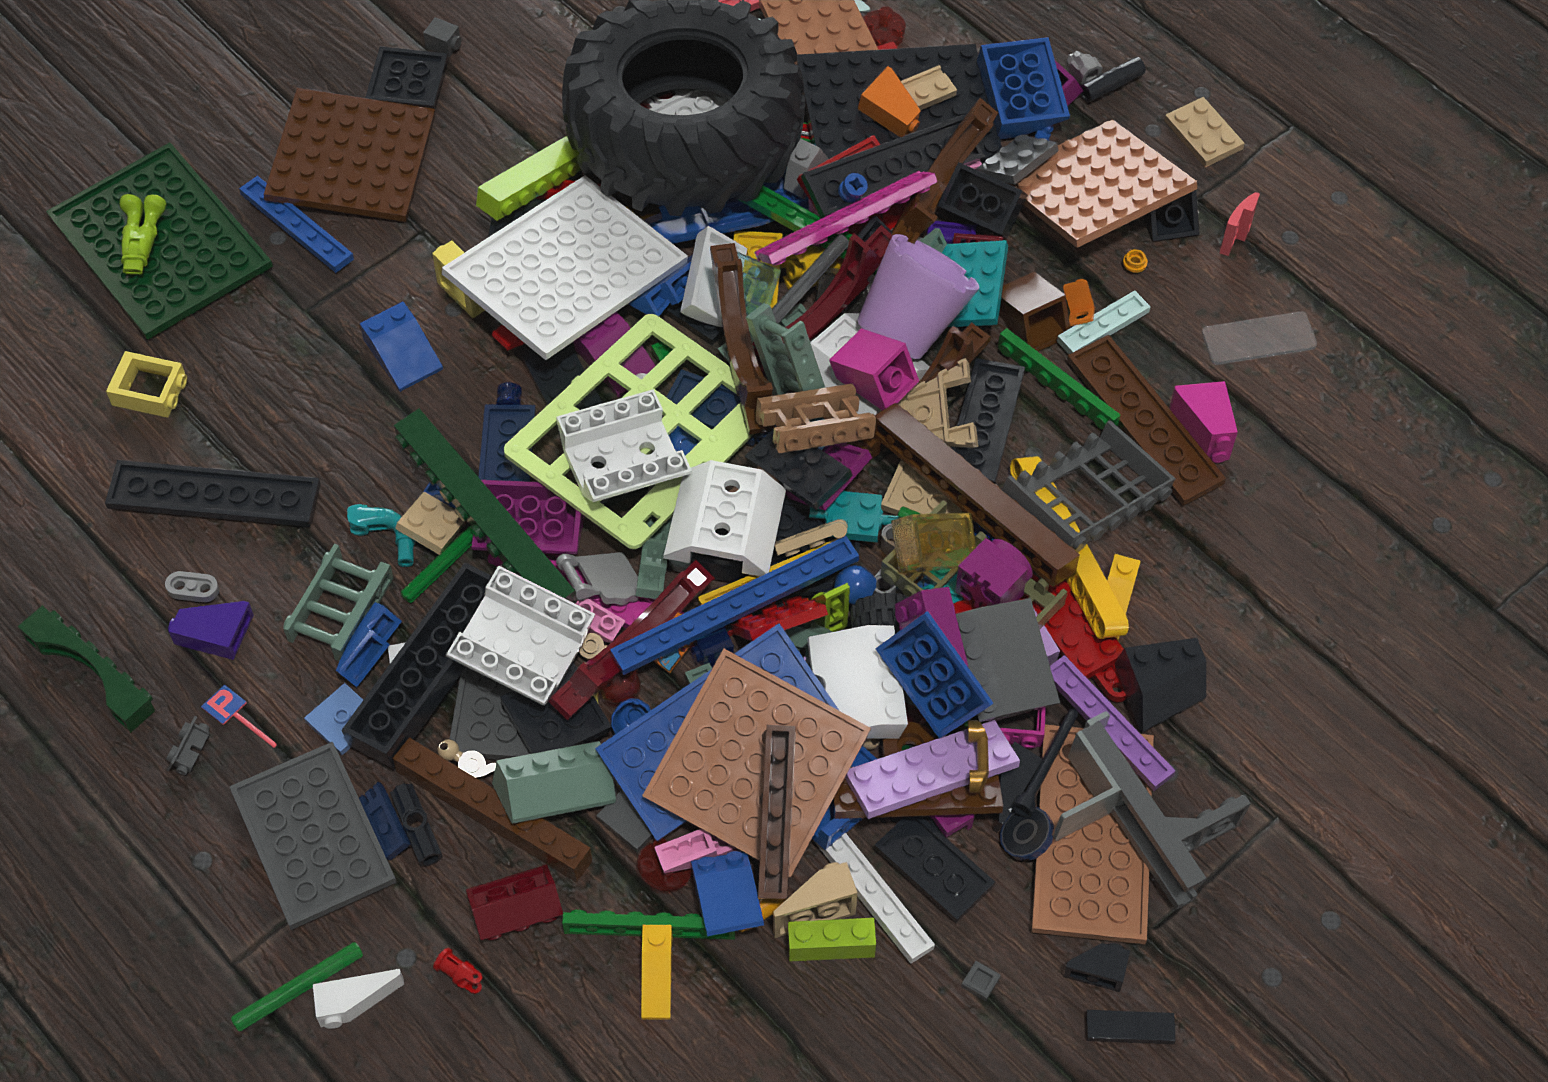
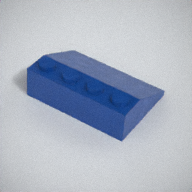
[977,37,1070,139]
[875,611,993,738]

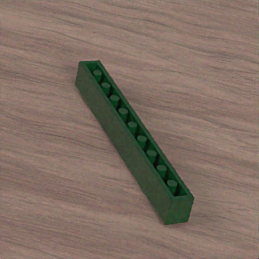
[394,408,577,604]

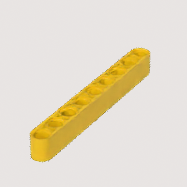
[1010,456,1129,639]

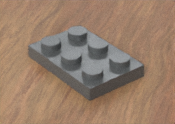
[977,135,1059,185]

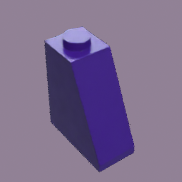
[168,601,254,660]

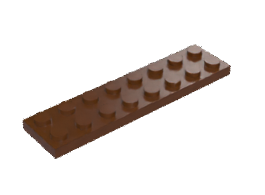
[1067,335,1226,506]

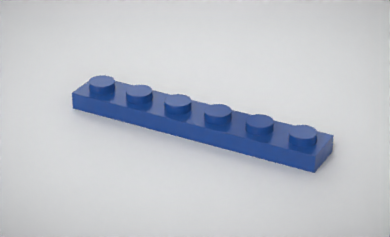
[239,175,354,273]

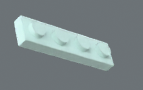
[1057,291,1150,354]

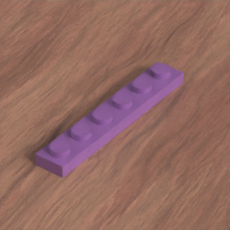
[1050,655,1176,791]

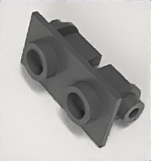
[166,716,210,775]

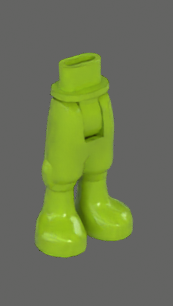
[120,194,166,274]

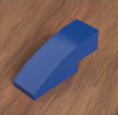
[336,602,402,687]

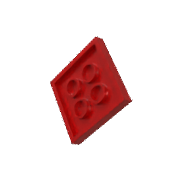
[730,596,828,641]

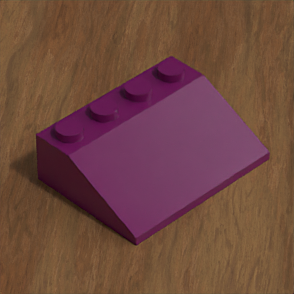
[472,480,584,554]

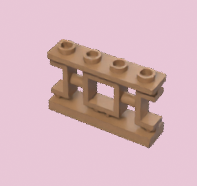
[756,384,876,453]

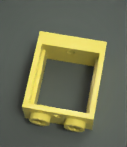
[432,240,485,318]
[106,351,187,418]

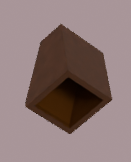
[999,272,1070,351]

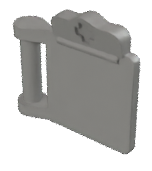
[556,552,639,606]

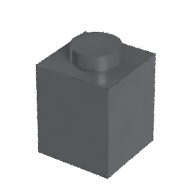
[423,17,462,58]

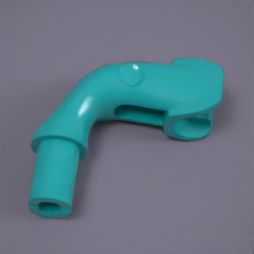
[347,504,416,567]

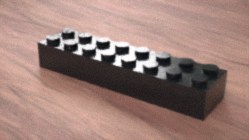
[341,563,492,769]

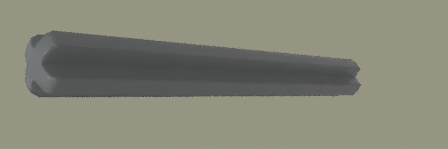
[772,234,849,324]

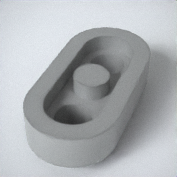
[165,571,219,602]

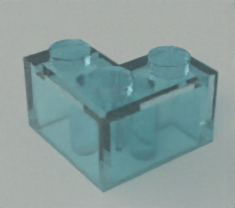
[737,252,781,316]

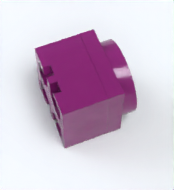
[955,538,1033,608]

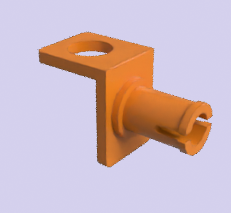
[1063,279,1095,326]

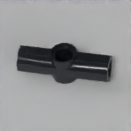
[390,783,443,866]

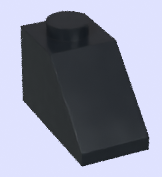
[1063,943,1130,992]

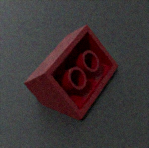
[466,864,563,940]

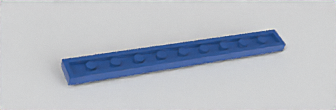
[610,535,859,675]

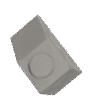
[784,139,829,199]

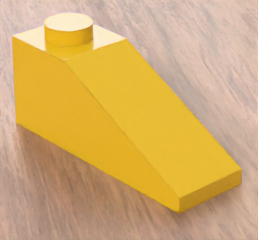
[1107,554,1141,641]
[641,925,673,1020]

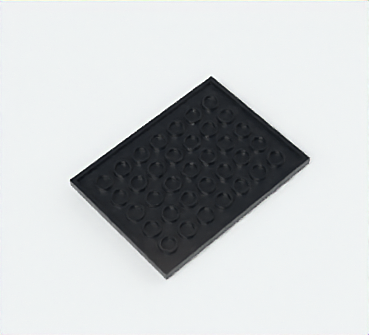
[795,44,1002,164]

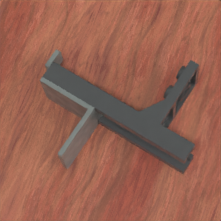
[1053,711,1251,910]

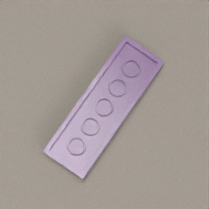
[845,720,1020,819]

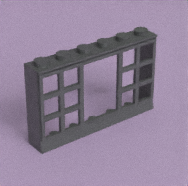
[1002,420,1176,551]

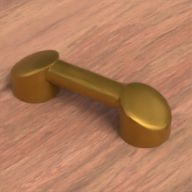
[968,720,989,793]

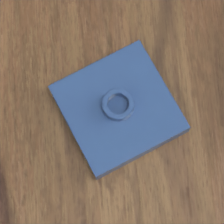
[304,683,363,756]

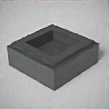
[961,961,1001,1001]

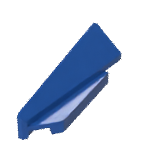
[629,254,693,317]

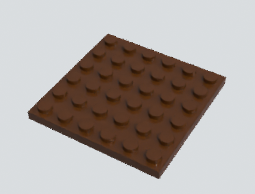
[263,88,435,222]

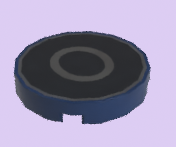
[1000,807,1054,861]

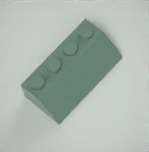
[492,741,616,824]

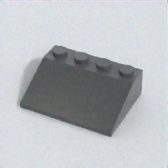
[956,598,1060,724]

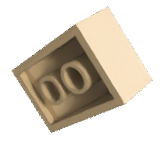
[773,862,858,938]

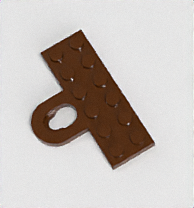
[833,722,1003,819]

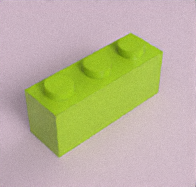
[788,918,876,961]

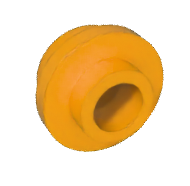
[1123,249,1148,273]

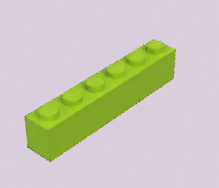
[476,136,581,221]

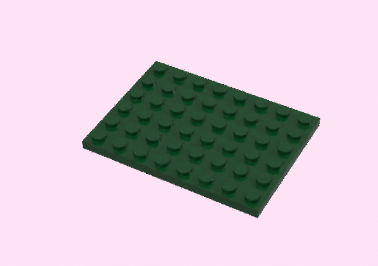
[46,142,273,340]

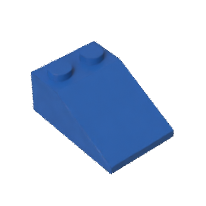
[360,302,443,392]
[691,851,764,936]

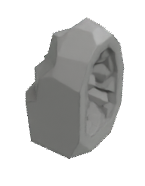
[1067,51,1103,84]

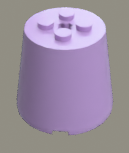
[857,234,979,359]

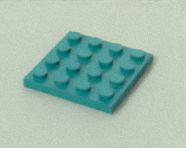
[942,240,1008,327]

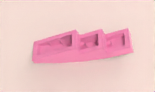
[654,829,742,873]

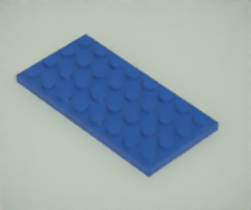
[595,623,840,841]

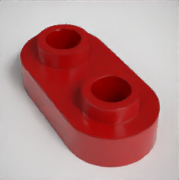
[1092,665,1127,702]

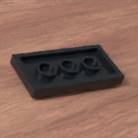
[745,426,853,510]
[874,816,995,923]

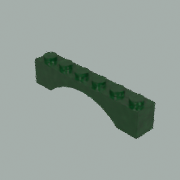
[18,605,155,733]

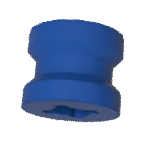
[838,173,868,203]

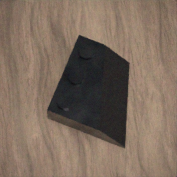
[1114,638,1206,734]

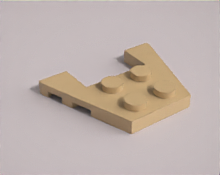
[897,358,978,448]

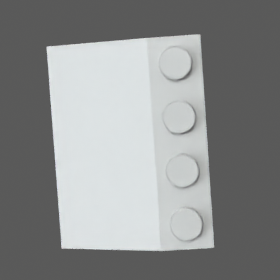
[807,625,908,739]

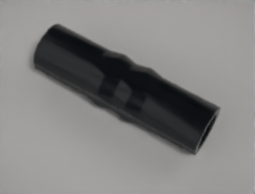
[1080,57,1146,103]

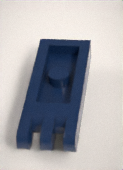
[359,782,411,860]

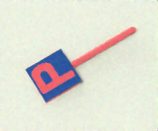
[201,685,277,748]

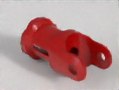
[433,948,482,994]

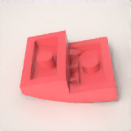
[1220,192,1260,256]

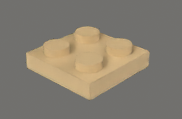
[396,492,467,555]

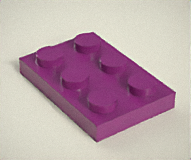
[786,443,872,510]

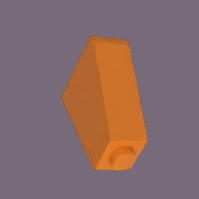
[858,66,921,137]

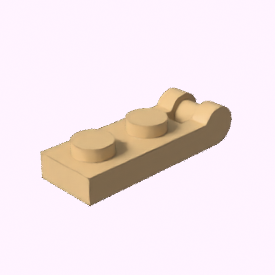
[774,519,848,557]

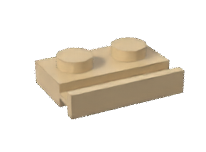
[901,65,957,110]

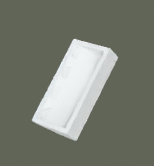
[680,226,747,327]

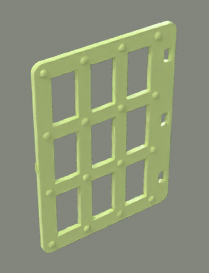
[504,314,754,549]

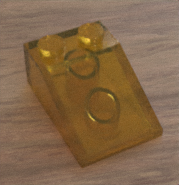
[891,513,976,573]

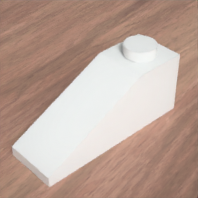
[313,969,404,1029]

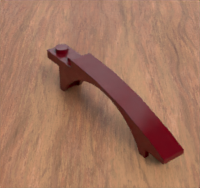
[752,225,893,376]
[548,560,715,720]

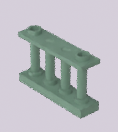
[746,303,825,395]
[283,544,394,661]

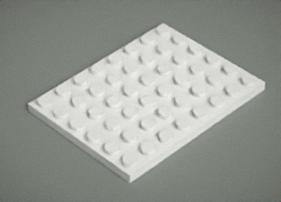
[442,175,688,360]

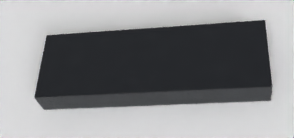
[1086,1010,1176,1044]

